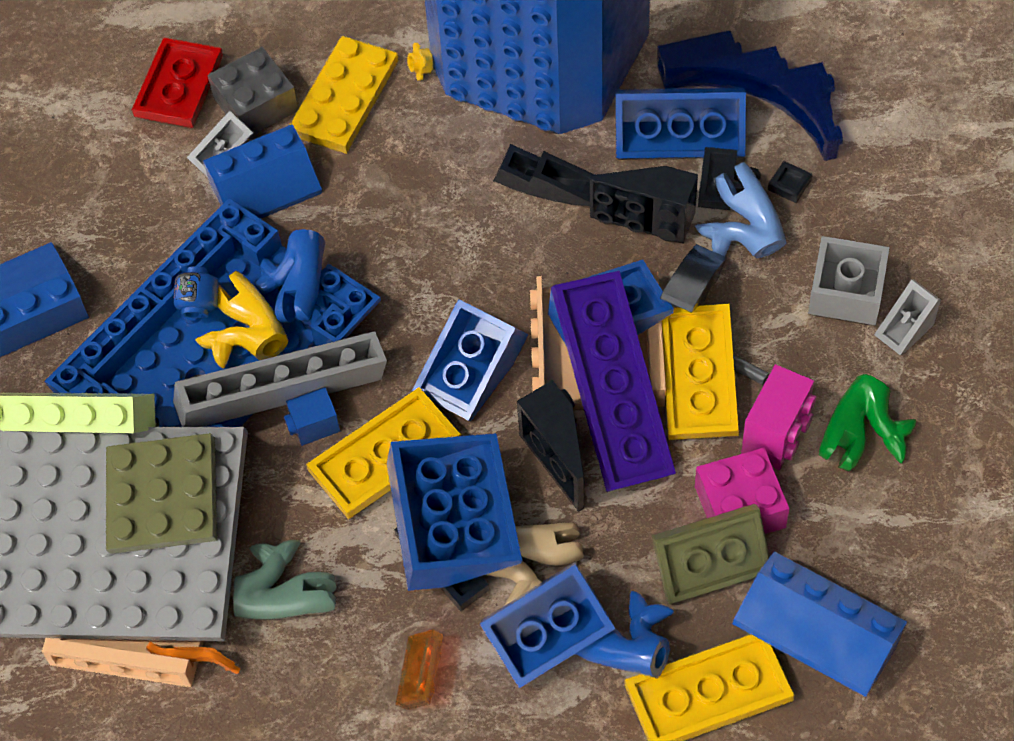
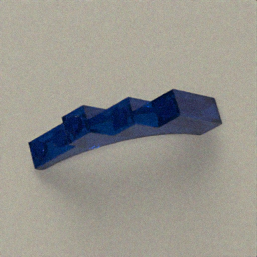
[657,30,843,161]

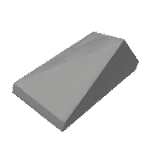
[187,111,254,176]

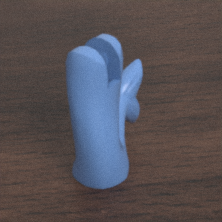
[695,162,787,258]

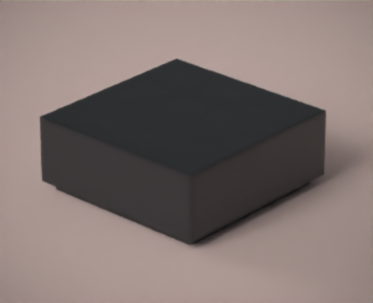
[767,161,812,203]

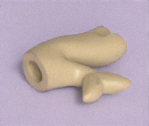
[486,522,584,605]

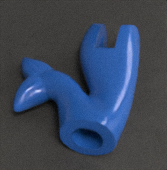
[254,229,326,323]
[575,591,674,678]

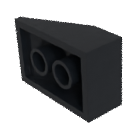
[517,380,584,512]

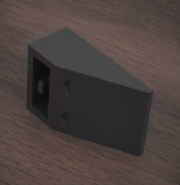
[590,166,698,243]

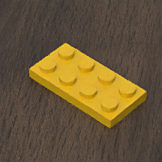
[290,36,399,154]
[661,304,739,440]
[306,387,461,520]
[625,634,794,741]

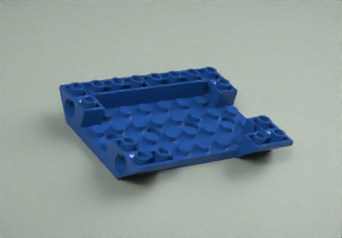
[45,198,381,427]

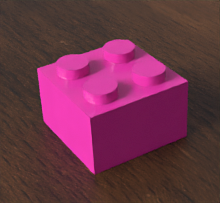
[741,364,817,471]
[695,448,790,534]

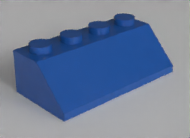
[615,88,746,158]
[732,551,907,697]

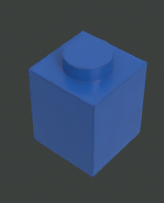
[284,387,341,446]

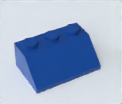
[203,124,322,219]
[480,562,615,688]

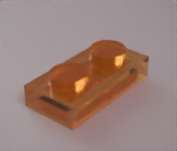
[395,629,443,710]

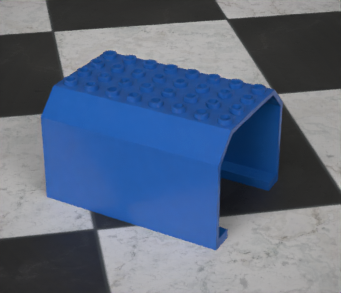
[424,0,650,134]

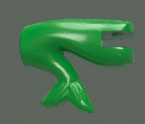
[818,374,916,472]

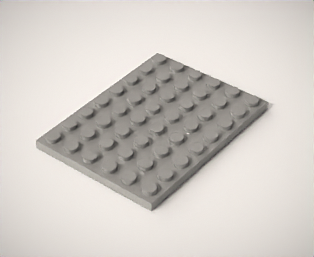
[0,427,248,641]

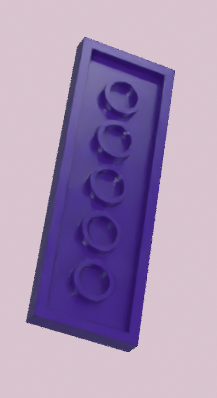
[551,270,676,492]

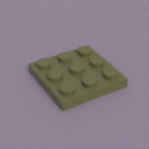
[106,433,217,554]

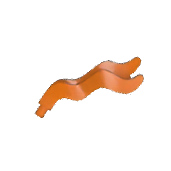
[146,641,240,674]

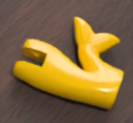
[195,271,288,368]

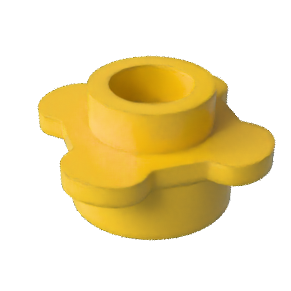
[407,43,433,81]

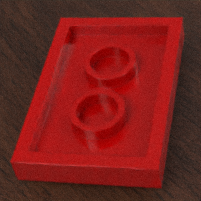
[132,37,223,128]

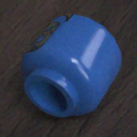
[173,266,219,319]

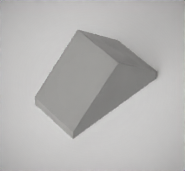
[874,279,941,355]

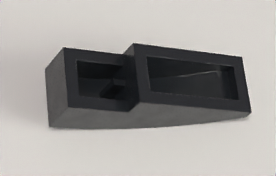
[493,143,595,206]
[660,244,727,312]

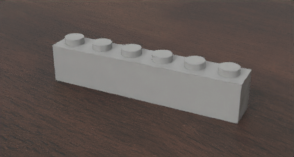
[173,331,387,427]

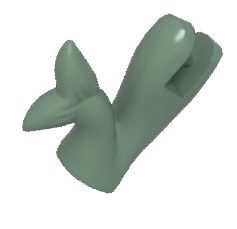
[233,540,336,619]

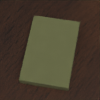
[652,504,769,605]

